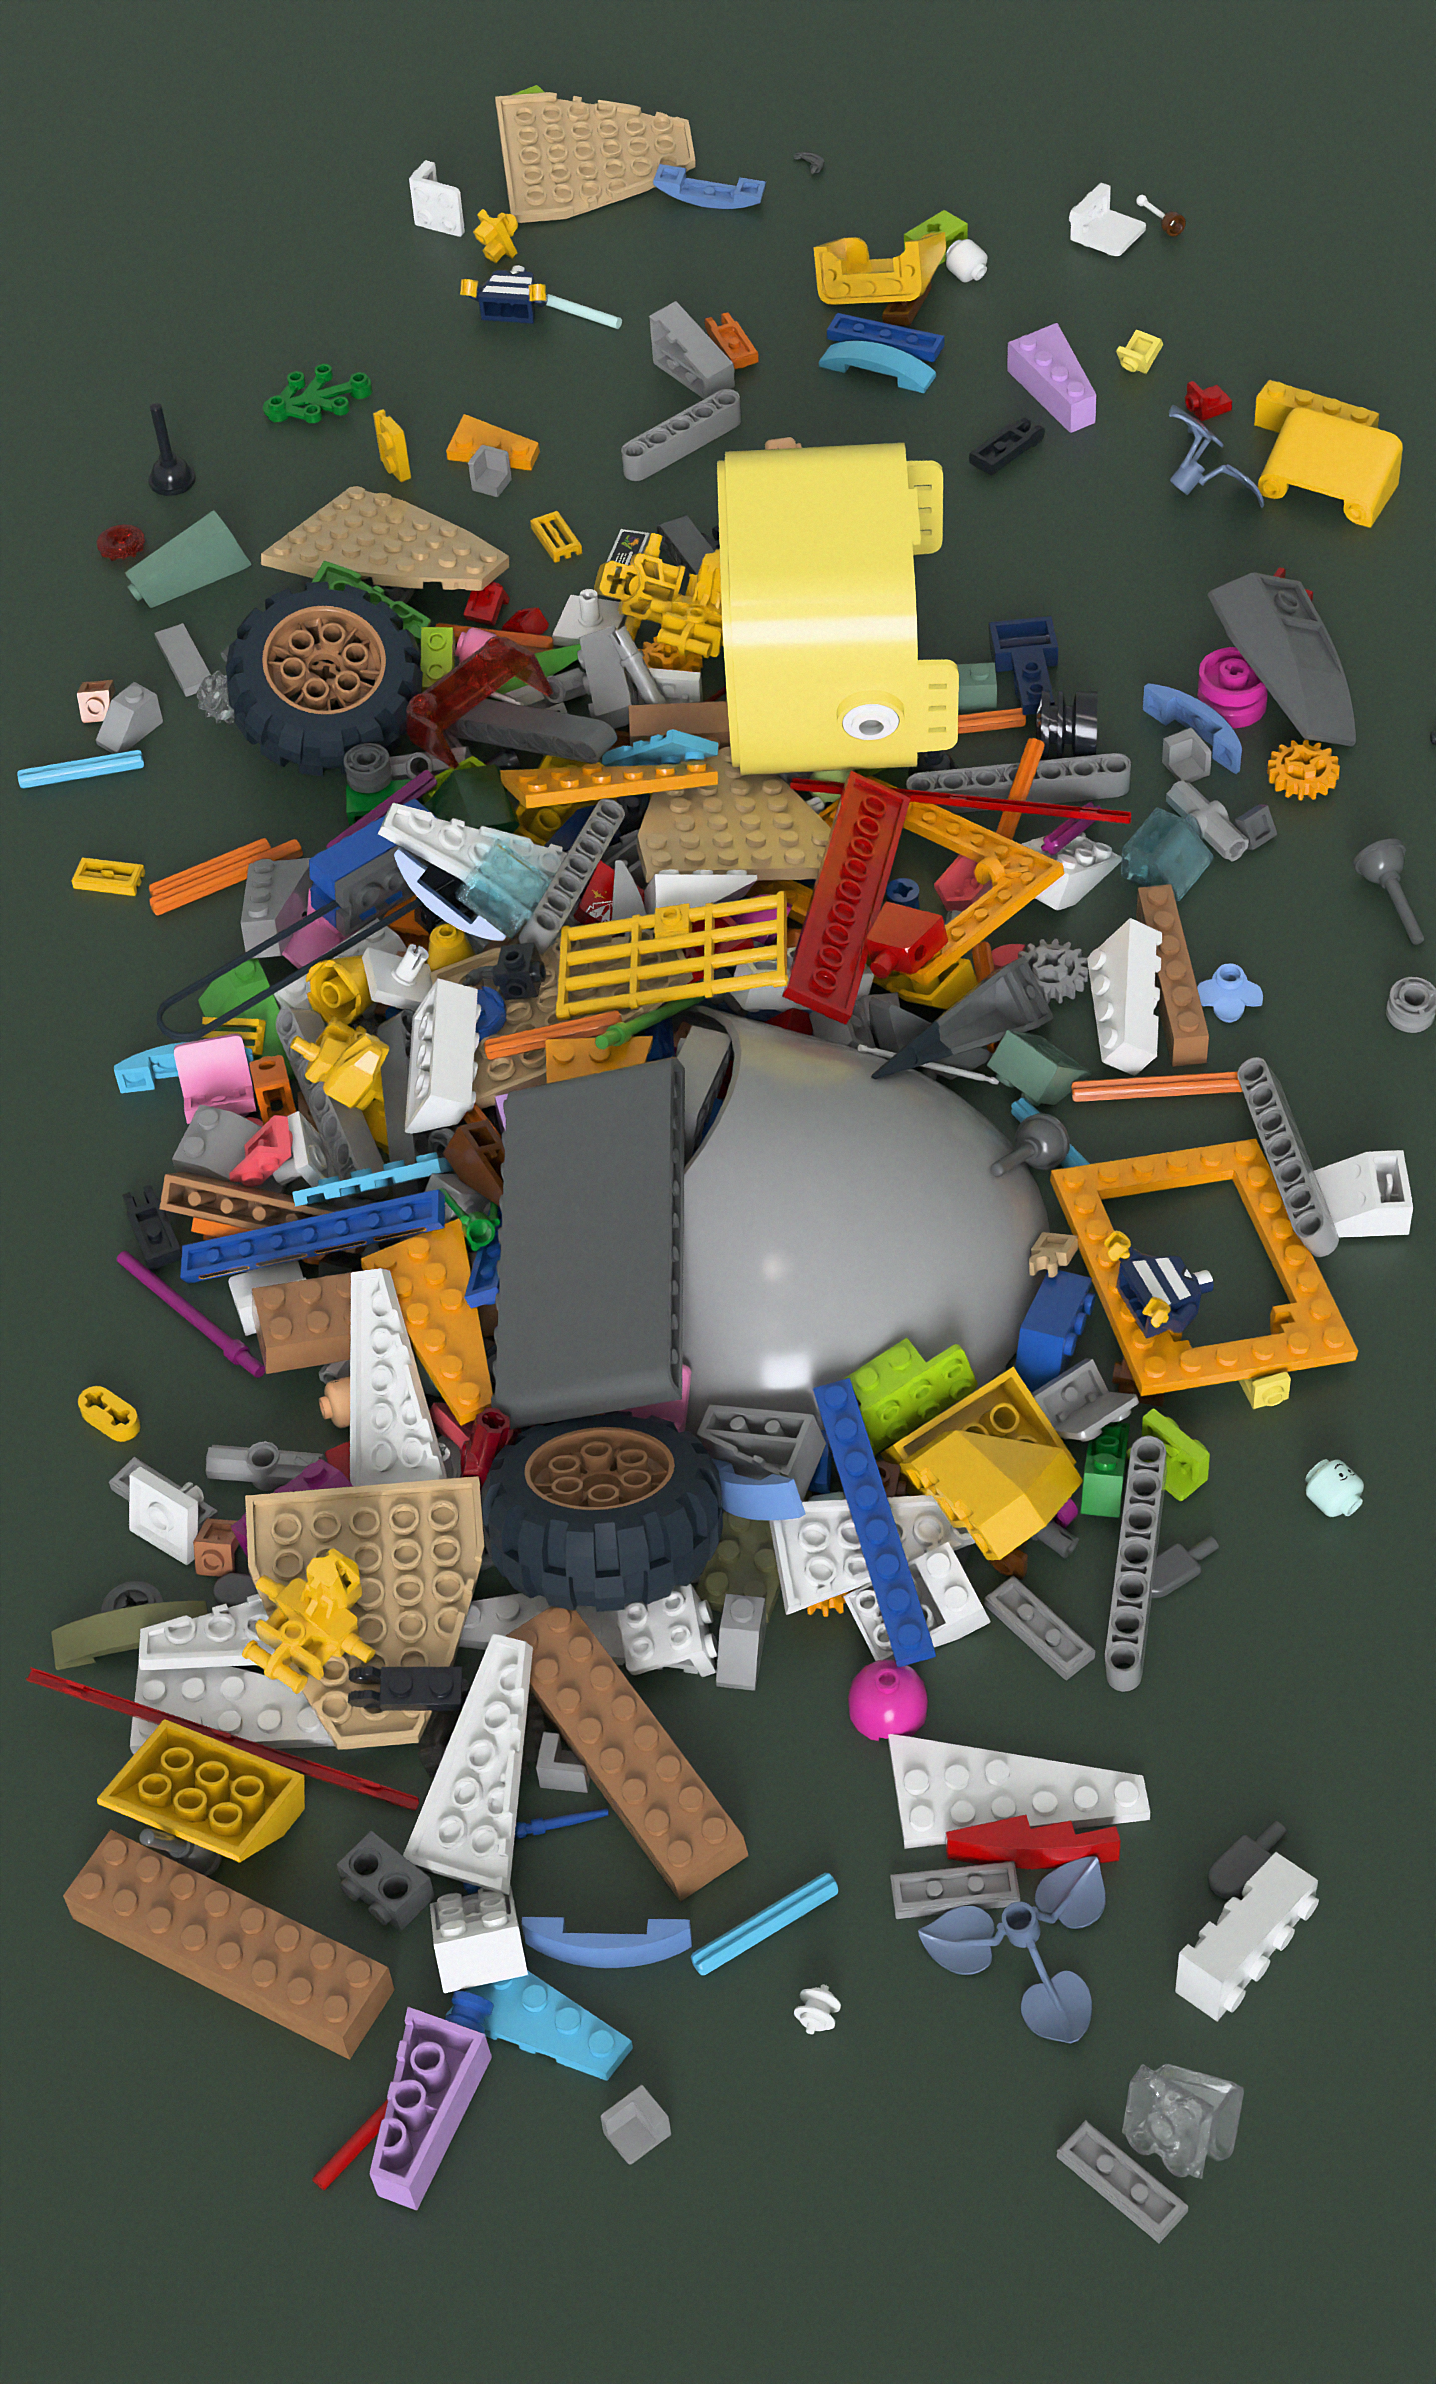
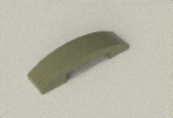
[51,1601,208,1670]

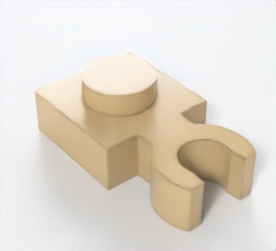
[1029,1232,1078,1278]

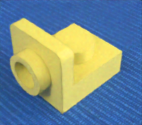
[1238,1372,1291,1409]

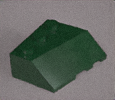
[423,764,520,834]

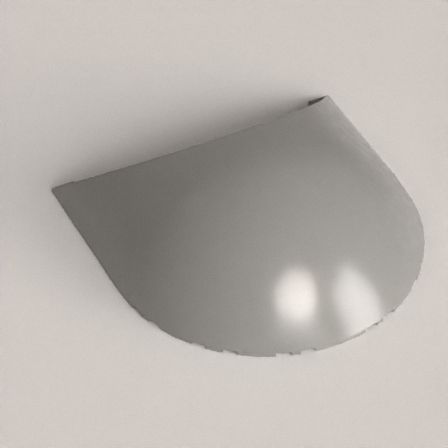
[483,1005,1050,1458]

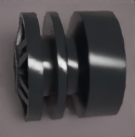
[1036,691,1098,759]

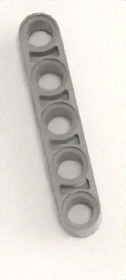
[621,389,741,481]

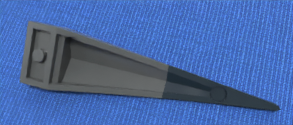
[871,956,1054,1079]

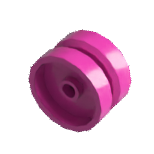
[1197,647,1268,728]

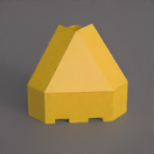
[900,1430,1083,1560]

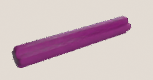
[326,770,438,849]
[1041,802,1101,855]

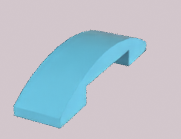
[818,341,936,393]
[114,1041,254,1093]

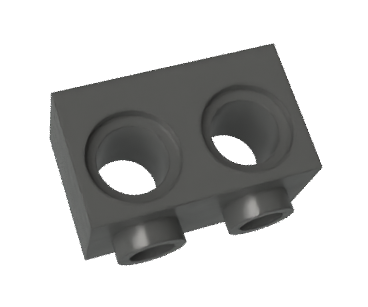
[336,1831,435,1932]

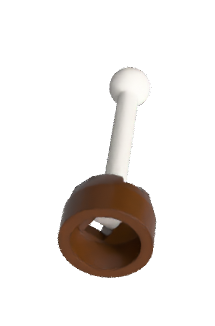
[1136,195,1186,237]

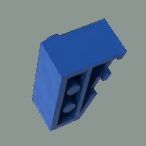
[1015,1270,1096,1393]

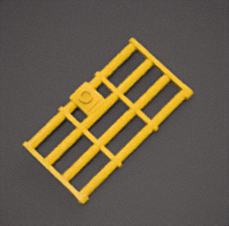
[555,891,789,1021]

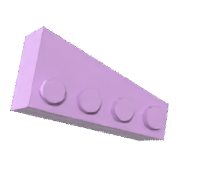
[1007,323,1096,433]
[369,2007,492,2211]

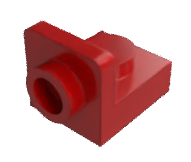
[1185,381,1232,422]
[463,581,510,626]

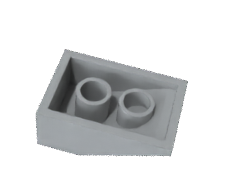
[172,1104,293,1194]

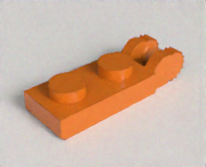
[704,312,759,369]

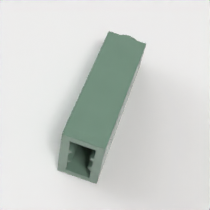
[125,510,252,608]

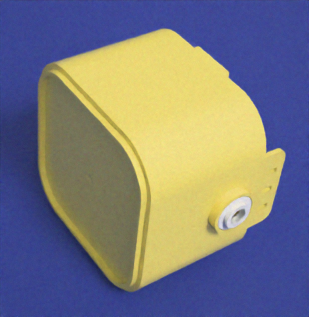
[717,443,959,775]

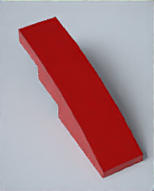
[945,1815,1121,1869]

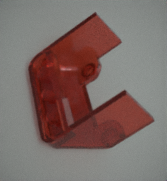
[406,636,553,770]

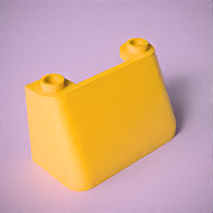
[814,232,946,305]
[1258,407,1403,528]

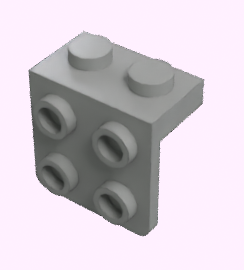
[1031,1358,1139,1442]

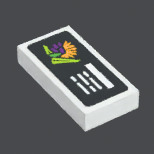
[607,529,650,572]

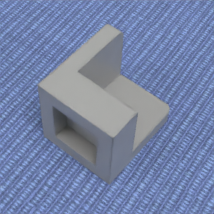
[468,445,512,497]
[1162,727,1212,783]
[536,1732,590,1793]
[600,2085,671,2164]

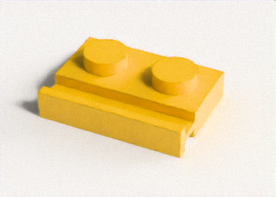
[373,409,411,482]

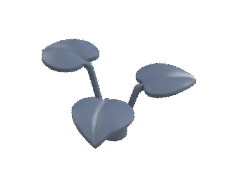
[1169,405,1265,509]
[918,1856,1106,2044]

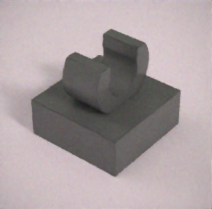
[1233,804,1278,850]

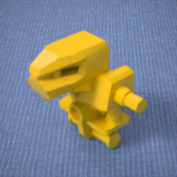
[594,533,697,641]
[650,549,724,658]
[290,1016,390,1110]
[242,1548,375,1694]

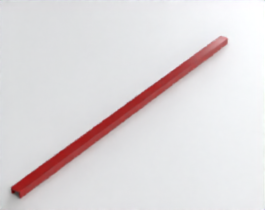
[790,778,1131,824]
[26,1667,419,1811]

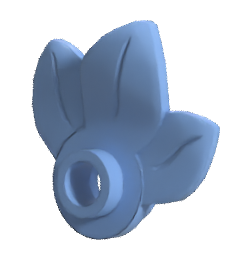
[1197,963,1263,1023]

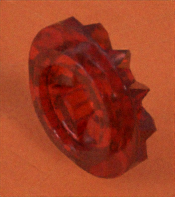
[97,525,145,561]

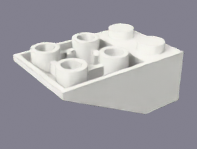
[1021,832,1123,911]
[644,869,757,930]
[1314,1150,1413,1237]
[843,1541,991,1661]
[430,1886,528,1993]

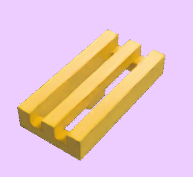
[530,511,582,563]
[71,858,146,896]
[201,1017,266,1055]

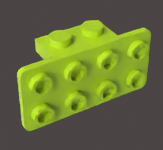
[844,1338,978,1457]

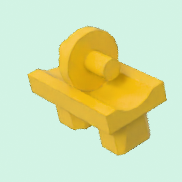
[473,209,518,263]

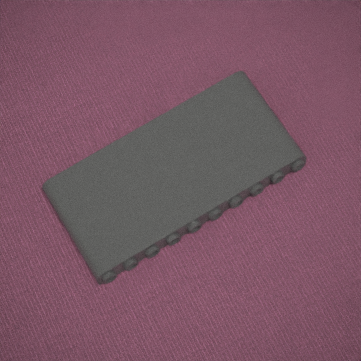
[491,1057,685,1430]

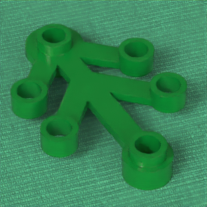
[263,364,373,423]

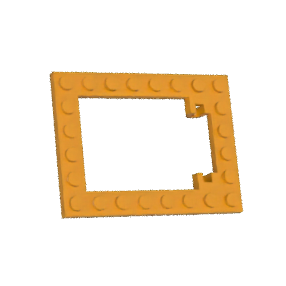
[746,775,1064,986]
[1050,1139,1358,1396]

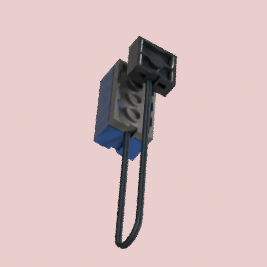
[156,798,483,1041]

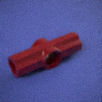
[459,1408,510,1507]

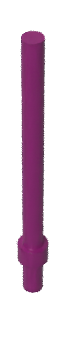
[117,1251,265,1378]

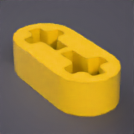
[78,1386,141,1442]

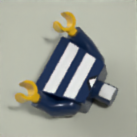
[460,265,548,324]
[1104,1230,1214,1338]

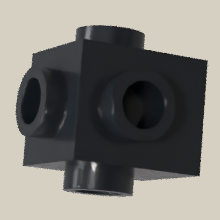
[492,942,546,1000]

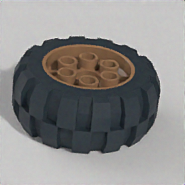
[226,582,423,777]
[481,1411,723,1612]

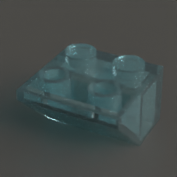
[1121,807,1213,901]
[455,838,552,940]

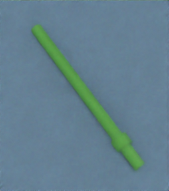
[595,996,705,1049]

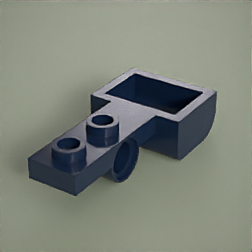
[989,616,1058,715]

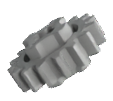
[1018,939,1089,1004]

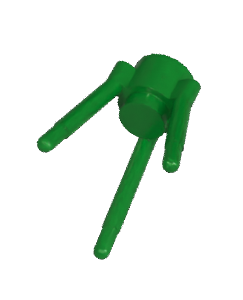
[439,1188,500,1251]

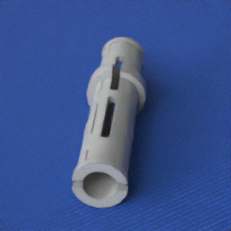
[608,625,667,705]

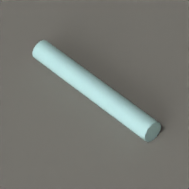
[546,294,622,329]

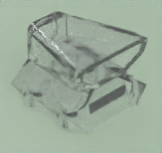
[1122,2063,1244,2179]

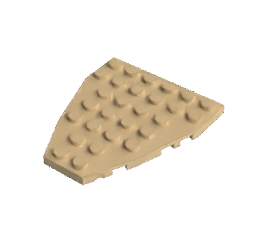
[495,92,695,223]
[261,486,509,591]
[637,747,831,883]
[429,930,694,1110]
[245,1476,485,1750]

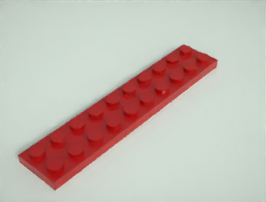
[782,771,911,1025]

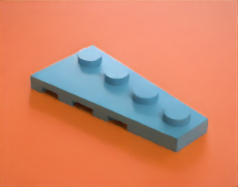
[602,729,718,767]
[292,1152,454,1206]
[446,1970,633,2081]

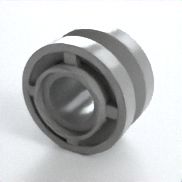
[1386,977,1436,1033]

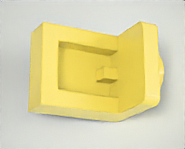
[1116,330,1163,374]

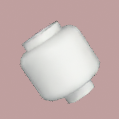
[945,239,988,282]

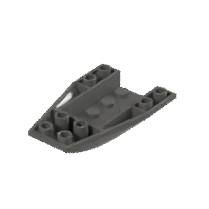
[1208,572,1356,747]

